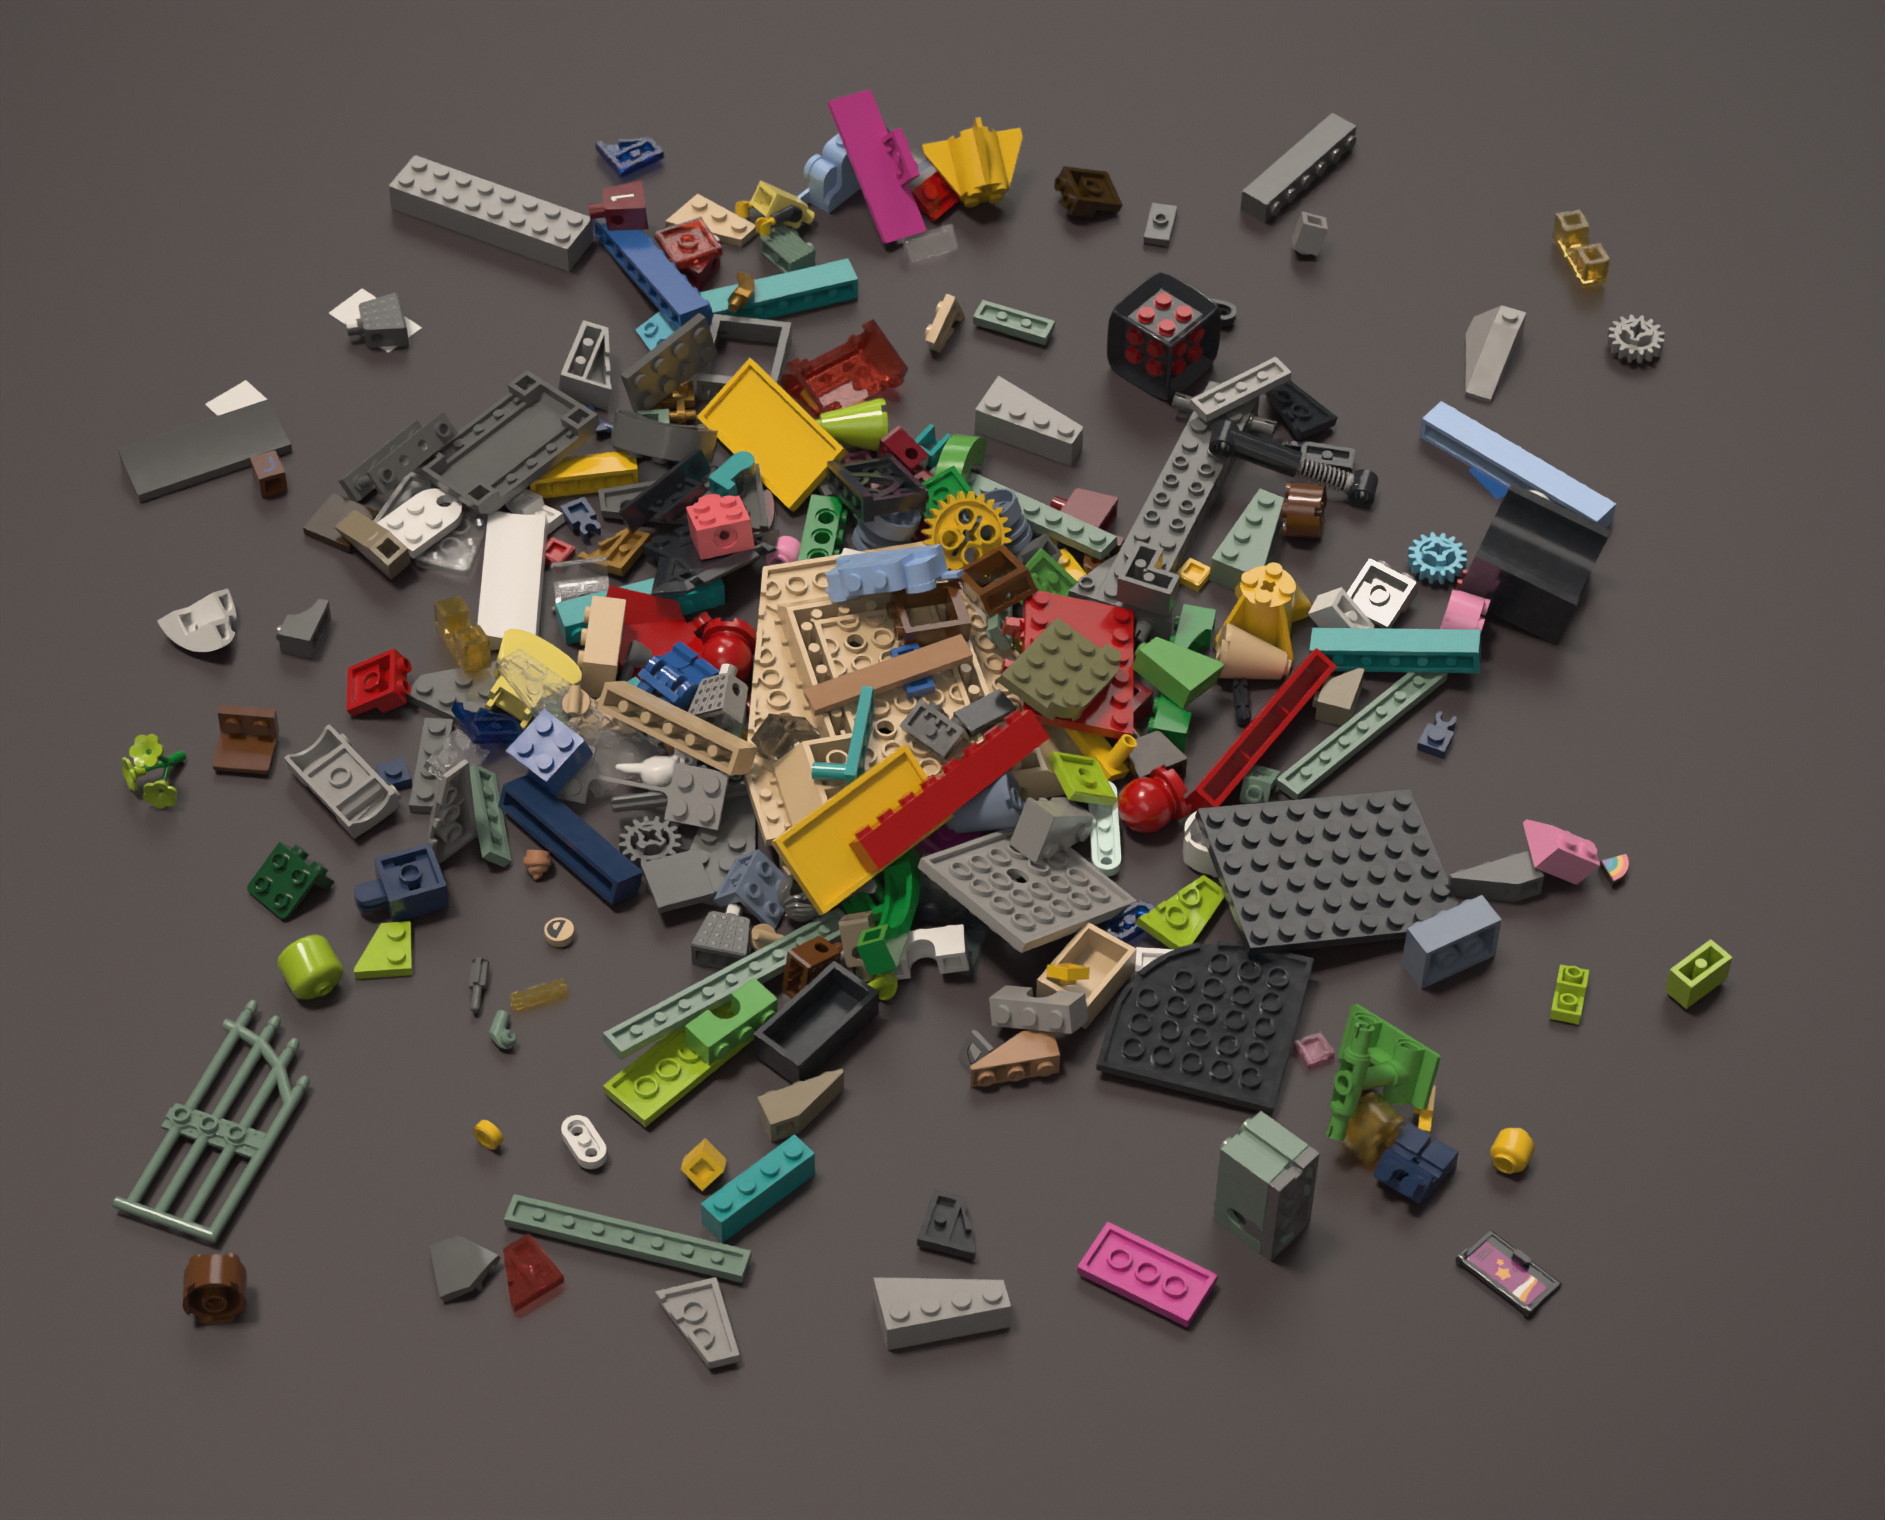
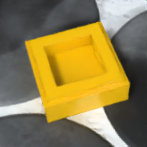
[1176,558,1210,592]

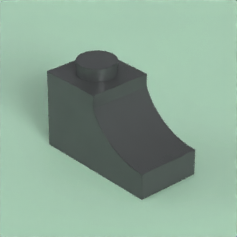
[276,598,331,659]

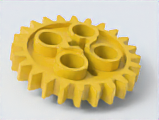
[922,491,1012,577]

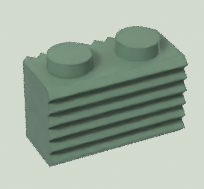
[759,223,816,273]

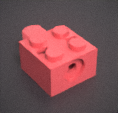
[686,494,755,560]

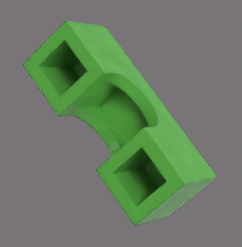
[685,978,778,1065]

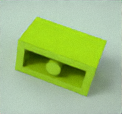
[1665,939,1733,1009]

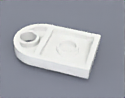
[377,489,463,559]

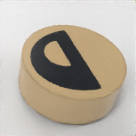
[544,917,574,947]

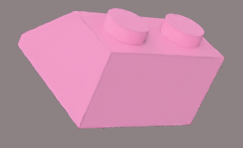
[1523,819,1600,885]

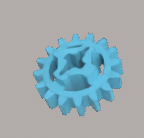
[1407,532,1467,584]

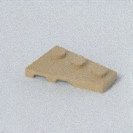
[665,194,757,247]

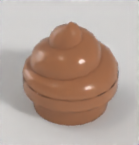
[523,850,552,880]

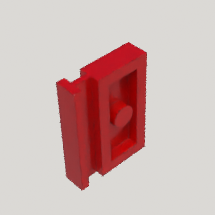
[911,171,960,223]

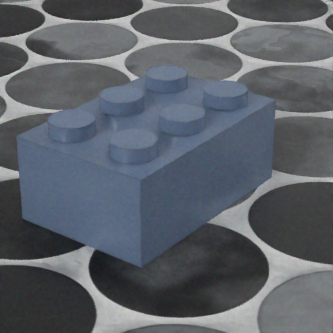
[1402,895,1502,989]

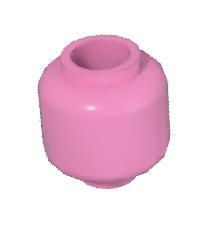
[765,536,801,566]

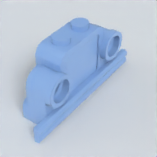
[797,127,889,214]
[825,544,964,602]

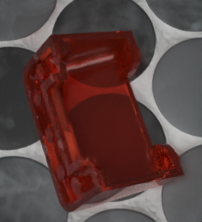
[780,319,909,419]

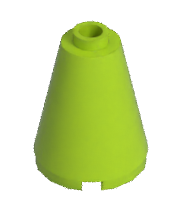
[816,398,888,451]

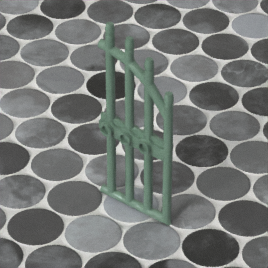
[112,1000,310,1243]

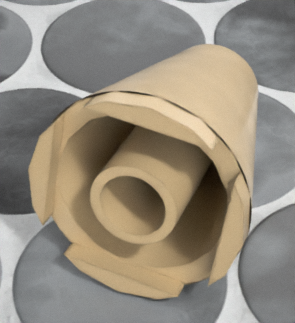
[1215,623,1291,680]

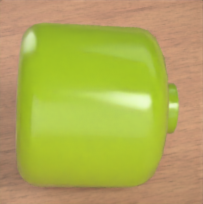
[277,934,344,1000]

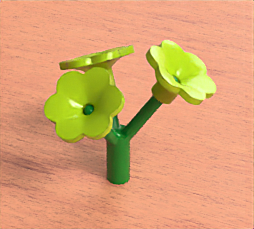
[121,734,186,809]

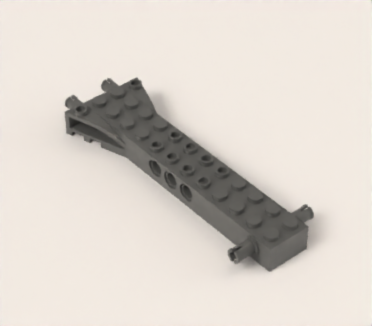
[1068,381,1278,649]

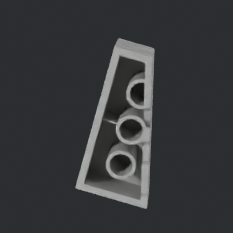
[975,376,1083,466]
[873,1277,1011,1350]

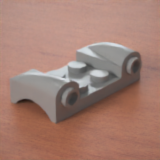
[284,724,401,839]

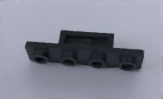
[619,449,711,532]

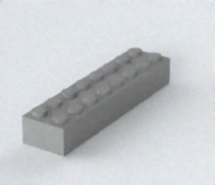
[389,155,594,272]

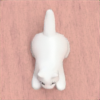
[615,747,698,792]

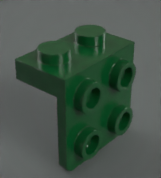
[247,841,335,920]

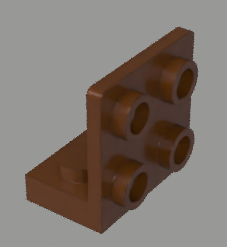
[212,705,280,774]

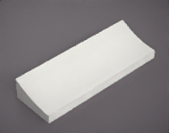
[477,511,548,651]

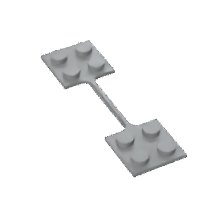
[556,746,729,830]

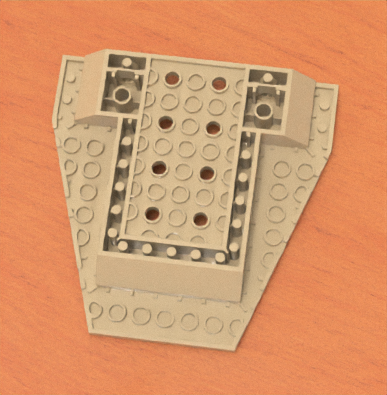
[744,541,1084,847]

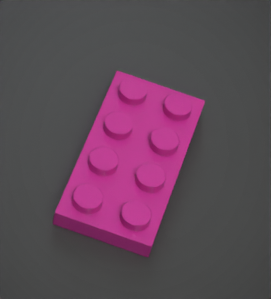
[1077,1221,1218,1328]

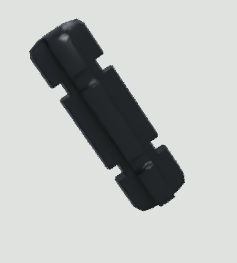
[1232,677,1252,726]

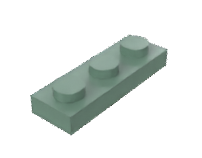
[973,300,1055,345]

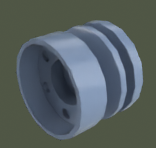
[962,488,1033,554]
[852,509,921,551]

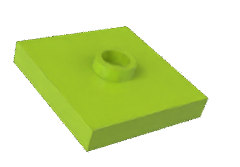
[1047,751,1118,807]

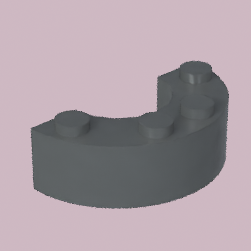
[610,409,718,464]

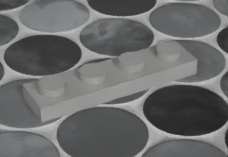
[1190,357,1292,422]

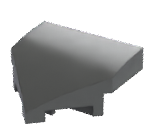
[429,1235,501,1302]

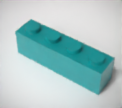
[701,1134,815,1243]

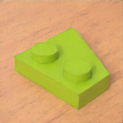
[354,921,412,979]

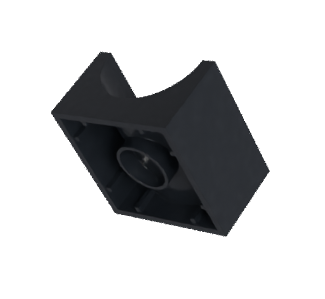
[1458,482,1611,644]

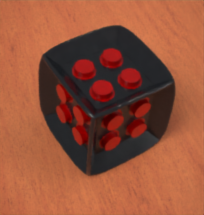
[1107,272,1221,400]

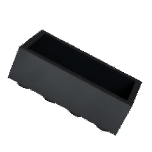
[754,961,879,1083]

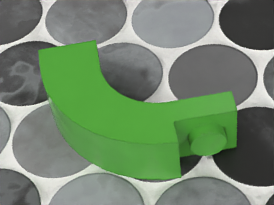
[935,434,988,513]

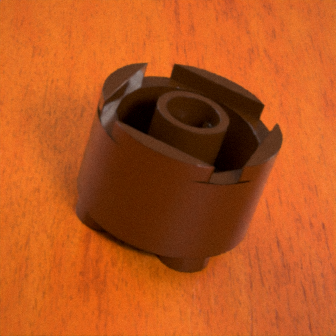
[1282,482,1327,539]
[182,1253,247,1325]

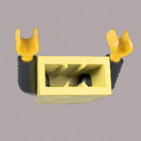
[735,180,814,237]

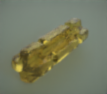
[509,978,568,1010]

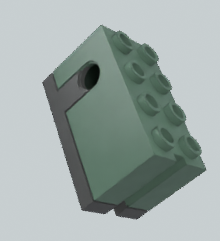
[1213,1111,1320,1262]

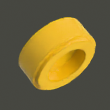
[473,1120,504,1150]

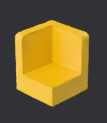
[681,1138,726,1191]

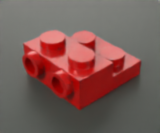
[346,648,412,717]

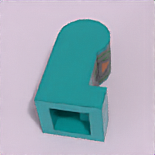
[708,451,757,497]

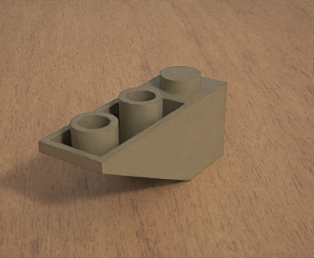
[335,509,411,580]
[757,1069,844,1142]

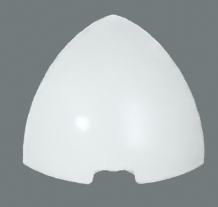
[157,589,237,652]

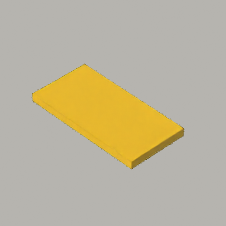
[697,358,848,512]
[771,744,954,915]

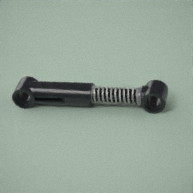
[1208,420,1379,507]

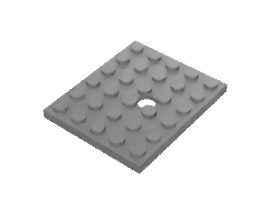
[918,828,1137,953]

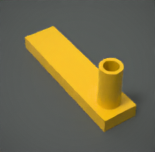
[1064,728,1137,782]

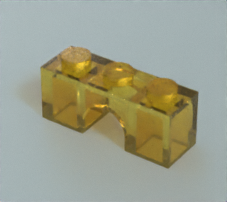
[1552,209,1610,288]
[434,595,491,674]

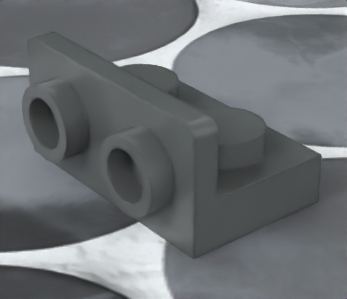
[899,699,970,760]

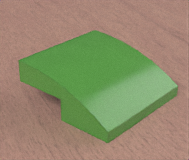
[1019,548,1078,605]

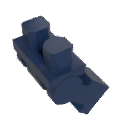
[1373,1122,1458,1204]

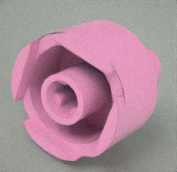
[1440,589,1490,631]

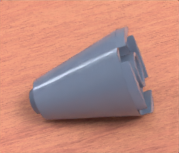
[946,771,1026,834]

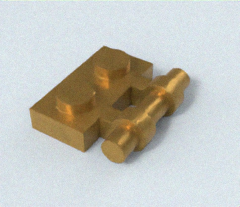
[650,381,696,424]

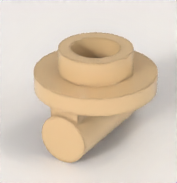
[562,685,591,717]
[750,923,784,951]

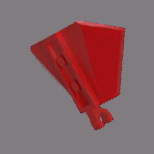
[606,585,712,697]

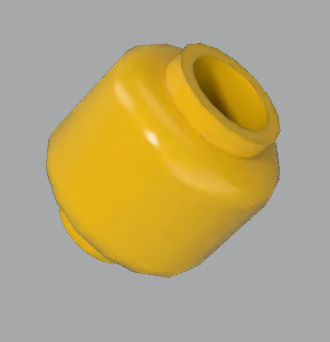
[1490,1128,1535,1174]

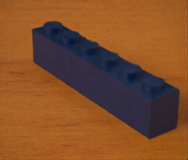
[498,775,643,905]

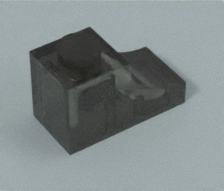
[751,713,821,760]

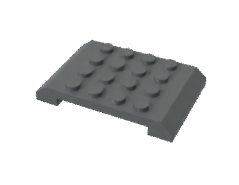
[414,370,600,514]

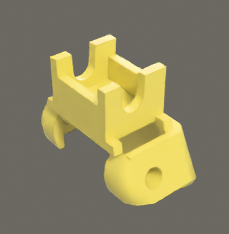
[485,629,582,732]

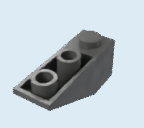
[1448,850,1544,902]

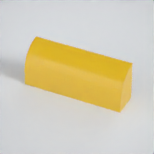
[530,450,639,498]

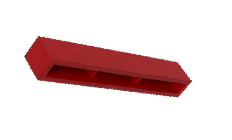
[1185,648,1337,813]
[849,709,1050,873]

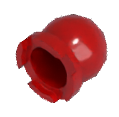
[698,617,756,683]
[1118,764,1192,834]

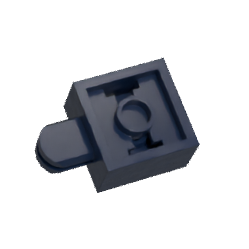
[354,843,449,922]

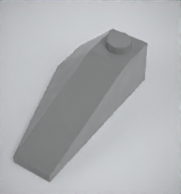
[1465,305,1526,403]
[428,759,477,864]

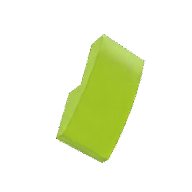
[1550,964,1589,1025]

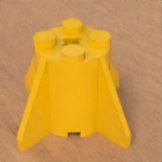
[922,117,1023,208]
[1214,562,1312,668]

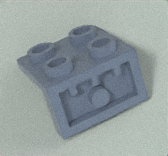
[713,849,787,929]

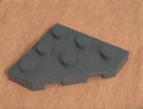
[406,661,498,733]

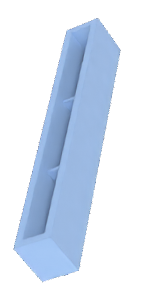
[1420,401,1616,528]

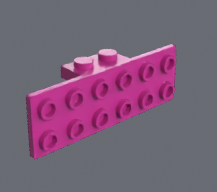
[827,89,926,244]

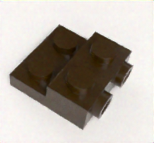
[1054,166,1123,218]

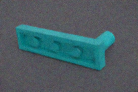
[812,686,876,786]

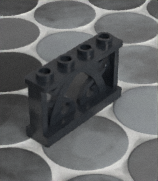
[827,453,929,523]

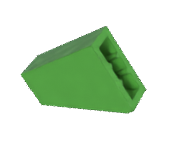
[1132,637,1224,709]

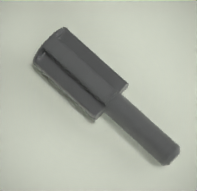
[469,957,490,1013]

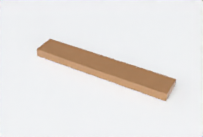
[804,634,973,716]

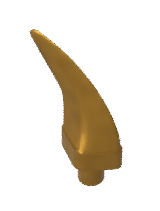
[727,272,755,312]

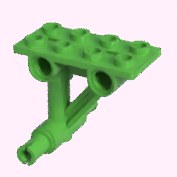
[1326,1004,1441,1141]

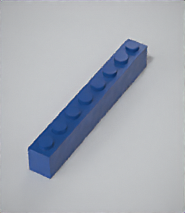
[593,218,712,330]

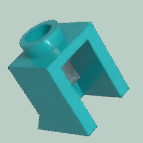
[915,424,952,469]

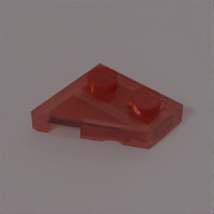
[503,1233,565,1313]

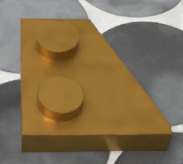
[578,528,652,576]

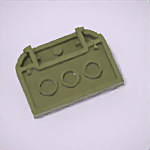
[997,617,1121,722]

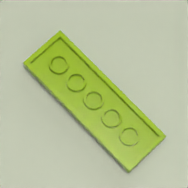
[603,1001,754,1127]

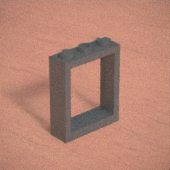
[697,314,792,400]

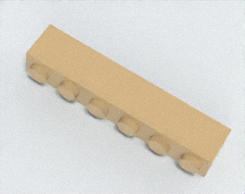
[597,681,758,775]

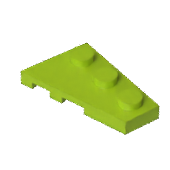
[1135,875,1225,949]

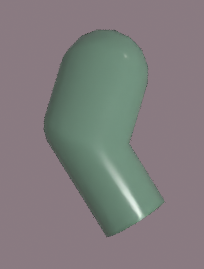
[489,1010,516,1049]

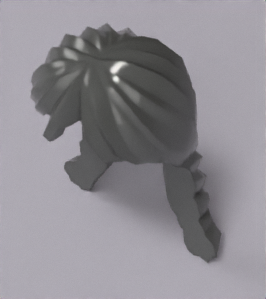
[778,874,877,922]

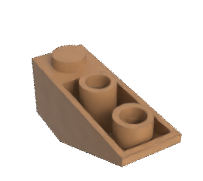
[970,1030,1060,1087]

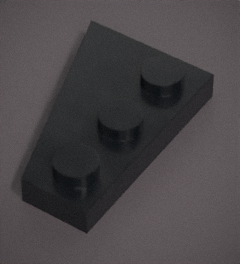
[1265,380,1338,441]

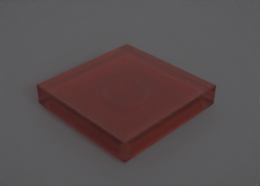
[654,217,723,270]

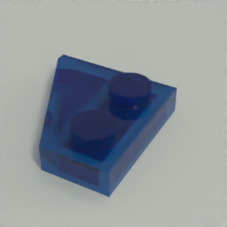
[595,137,664,177]
[451,702,524,745]

